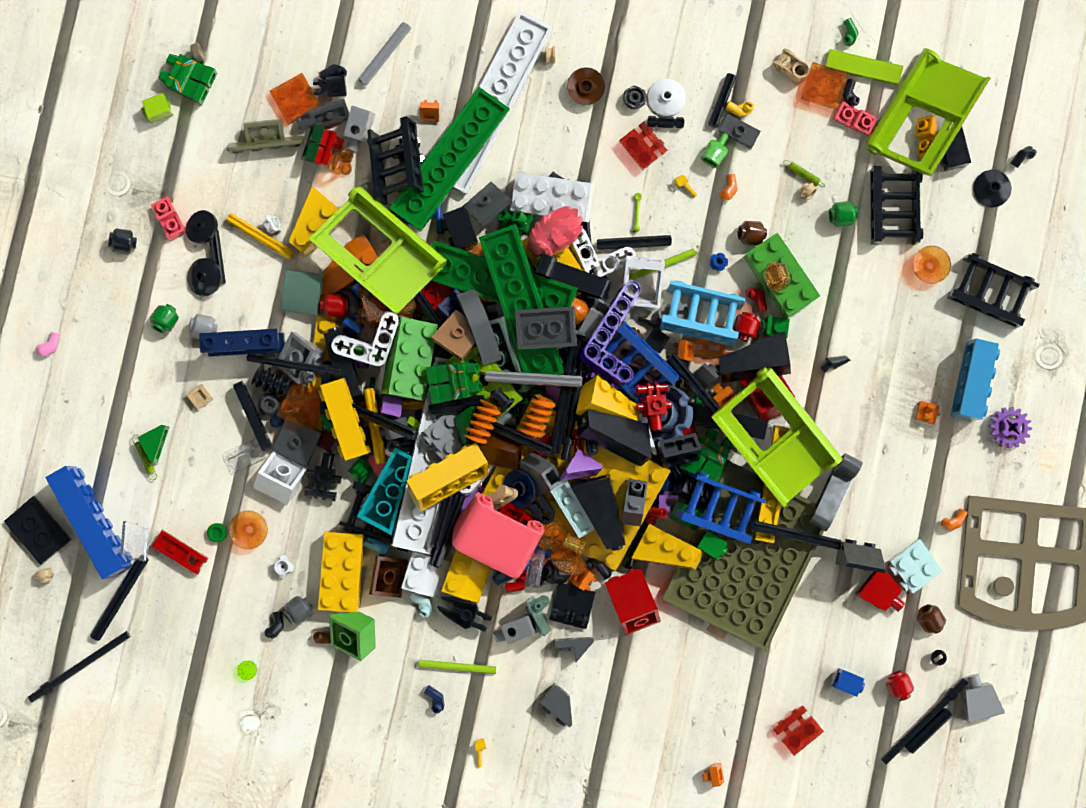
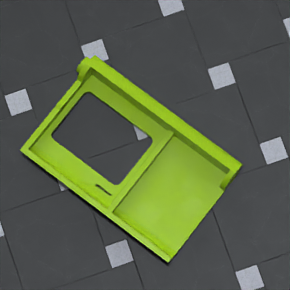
[865,48,991,176]
[308,186,447,314]
[711,367,843,507]

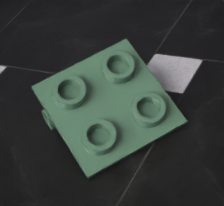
[525,595,552,636]

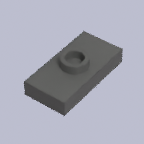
[718,114,761,149]

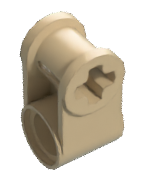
[772,48,809,83]

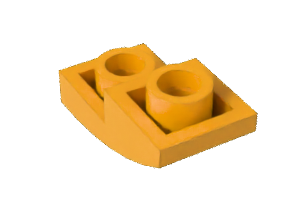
[915,115,938,159]

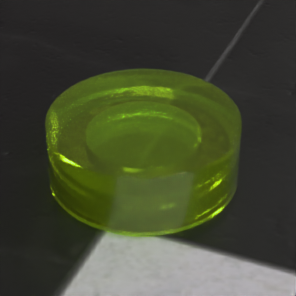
[237,660,258,680]

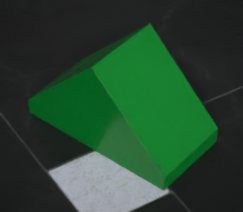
[454,405,483,444]
[138,425,170,463]

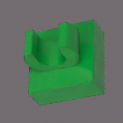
[348,457,374,483]

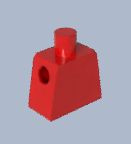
[855,571,905,612]

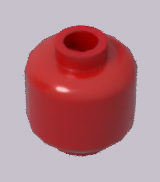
[320,293,348,318]
[733,312,760,341]
[885,670,914,701]

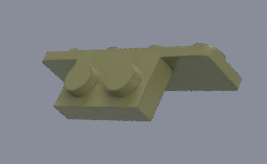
[226,119,304,153]

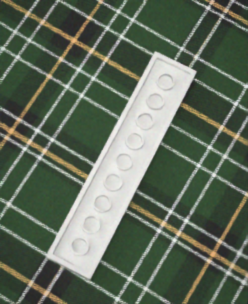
[453,10,553,195]
[391,357,462,554]

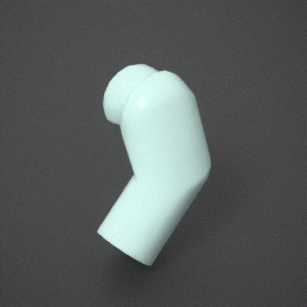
[409,592,432,618]

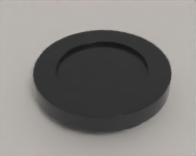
[186,210,218,244]

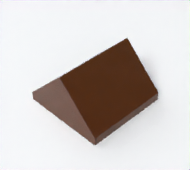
[479,430,524,470]
[369,555,407,598]

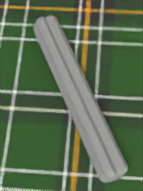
[358,22,411,85]

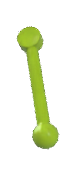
[633,193,642,232]

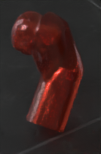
[571,427,585,452]

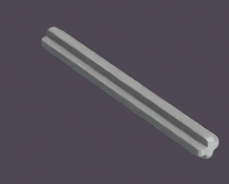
[485,371,582,387]

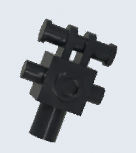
[304,452,342,501]

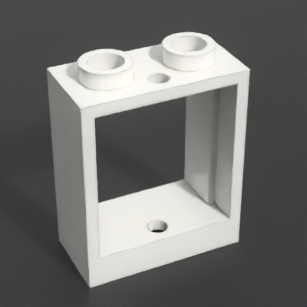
[623,256,665,310]

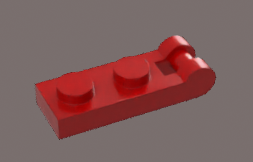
[152,530,208,575]

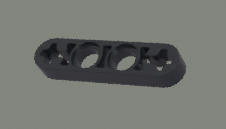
[233,381,273,452]

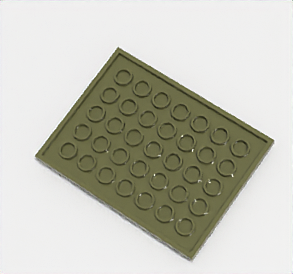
[662,461,824,651]

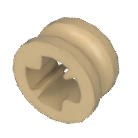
[546,46,555,63]

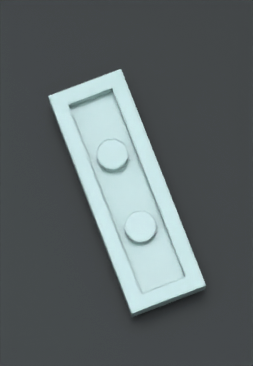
[550,480,595,538]

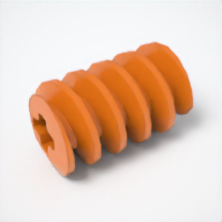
[519,394,555,439]
[464,399,501,444]

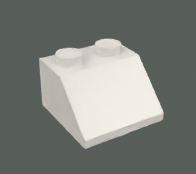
[253,451,309,505]
[401,551,451,599]

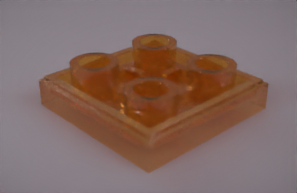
[801,62,849,110]
[269,73,321,125]
[277,381,321,432]

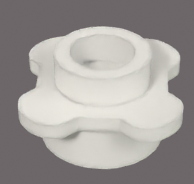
[263,215,282,234]
[271,555,295,578]

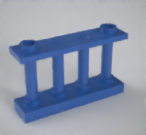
[590,321,680,404]
[675,471,766,544]

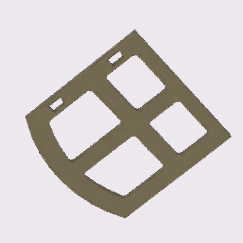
[958,495,1086,630]

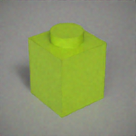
[141,93,174,123]

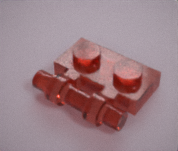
[619,121,668,170]
[773,705,824,756]

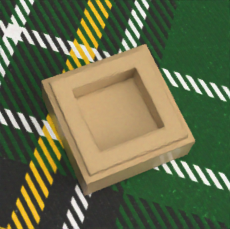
[186,384,213,411]

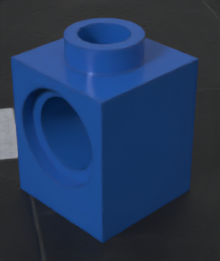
[832,668,865,697]

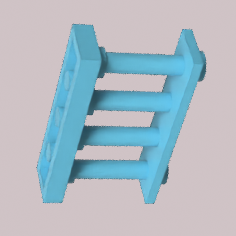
[659,281,745,346]

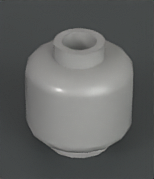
[188,314,218,339]

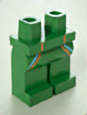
[158,54,218,105]
[426,361,483,404]
[680,428,734,487]

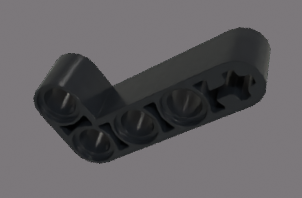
[534,254,612,300]

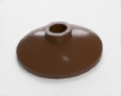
[567,67,605,105]

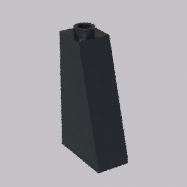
[323,327,365,404]
[716,332,791,383]
[577,409,652,466]
[571,474,626,550]

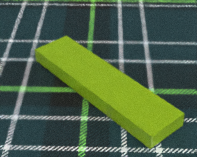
[825,49,903,86]

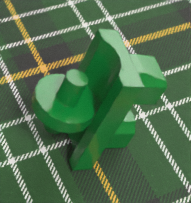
[497,210,535,235]

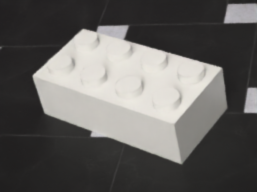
[511,172,595,222]

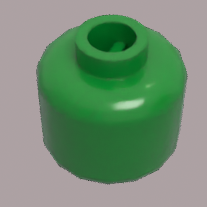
[829,201,858,227]
[150,304,179,333]

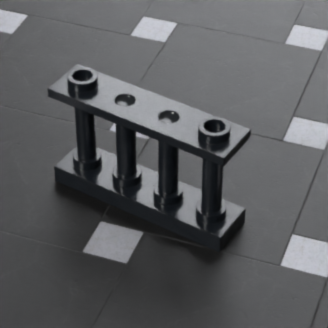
[367,116,424,205]
[870,166,924,245]
[947,253,1040,328]
[339,481,408,553]

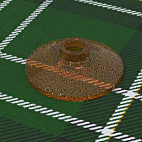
[912,246,951,284]
[229,511,268,549]
[550,546,587,575]

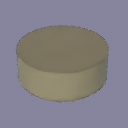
[190,42,205,63]
[993,576,1014,596]

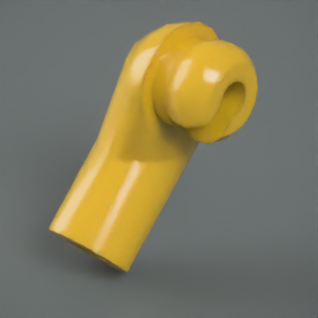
[725,101,754,117]

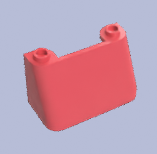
[452,492,544,578]

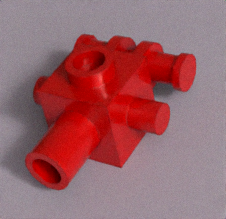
[635,382,672,431]

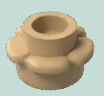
[800,182,817,200]
[35,568,54,583]

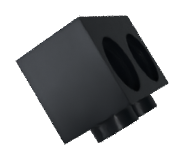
[657,433,702,469]

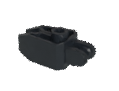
[437,596,492,632]

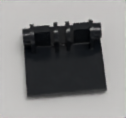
[549,583,596,629]

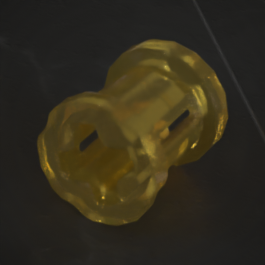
[562,533,586,556]

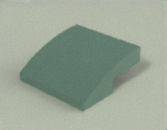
[281,270,324,315]

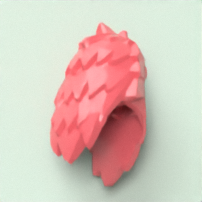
[526,206,583,257]

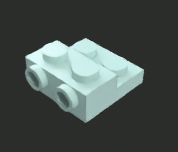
[888,539,942,593]

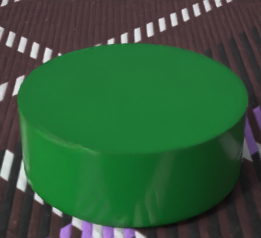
[207,523,227,542]

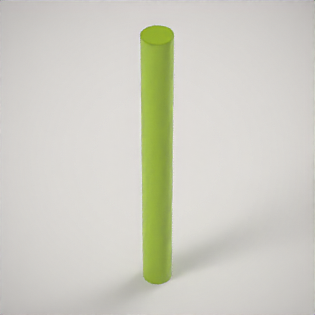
[623,248,696,281]
[419,660,496,674]

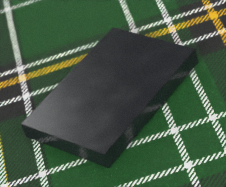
[4,496,72,565]

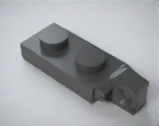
[296,99,349,129]

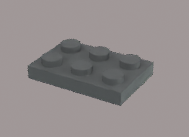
[515,306,577,350]

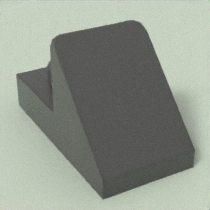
[555,637,594,662]

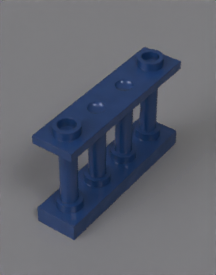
[199,328,285,357]

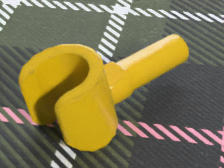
[674,175,698,197]
[475,738,487,767]

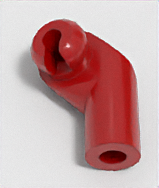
[745,287,767,312]
[645,507,667,525]
[505,571,530,593]

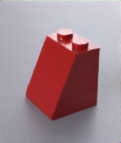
[605,568,661,636]

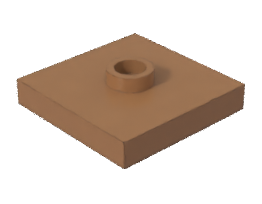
[431,310,476,361]

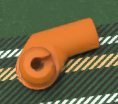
[719,174,738,201]
[941,508,968,531]

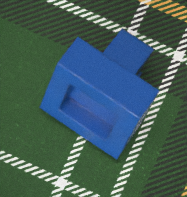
[340,316,365,340]

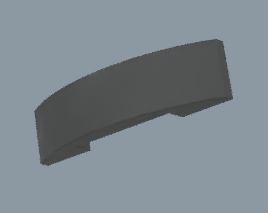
[456,289,502,366]

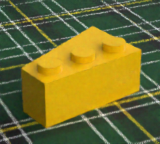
[289,186,339,257]
[576,375,640,421]
[632,524,704,570]

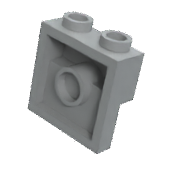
[277,331,325,385]
[421,411,468,461]

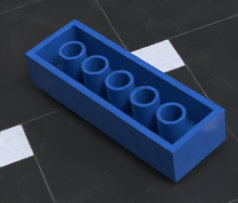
[45,466,132,580]

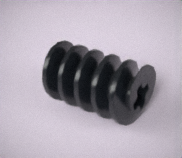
[251,364,295,401]

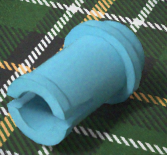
[364,536,390,556]

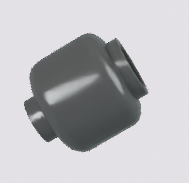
[283,596,313,625]

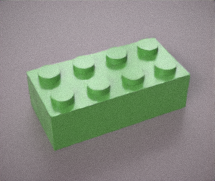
[743,232,820,319]
[381,317,438,401]

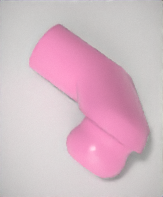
[35,332,60,356]

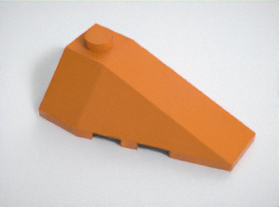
[320,233,378,300]

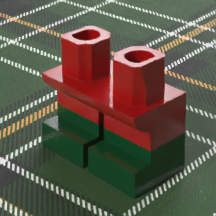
[301,124,344,166]

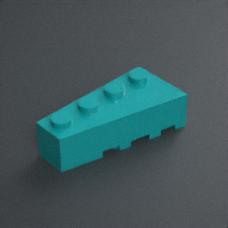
[357,447,412,535]

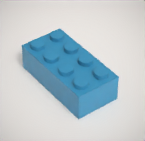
[950,338,1000,421]

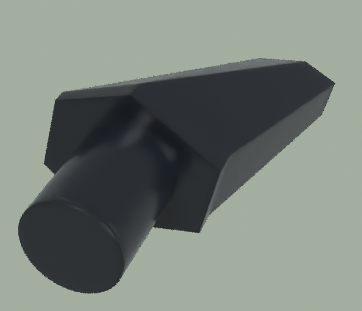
[820,355,851,373]

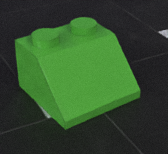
[329,612,376,661]

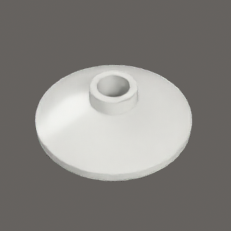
[648,79,686,116]

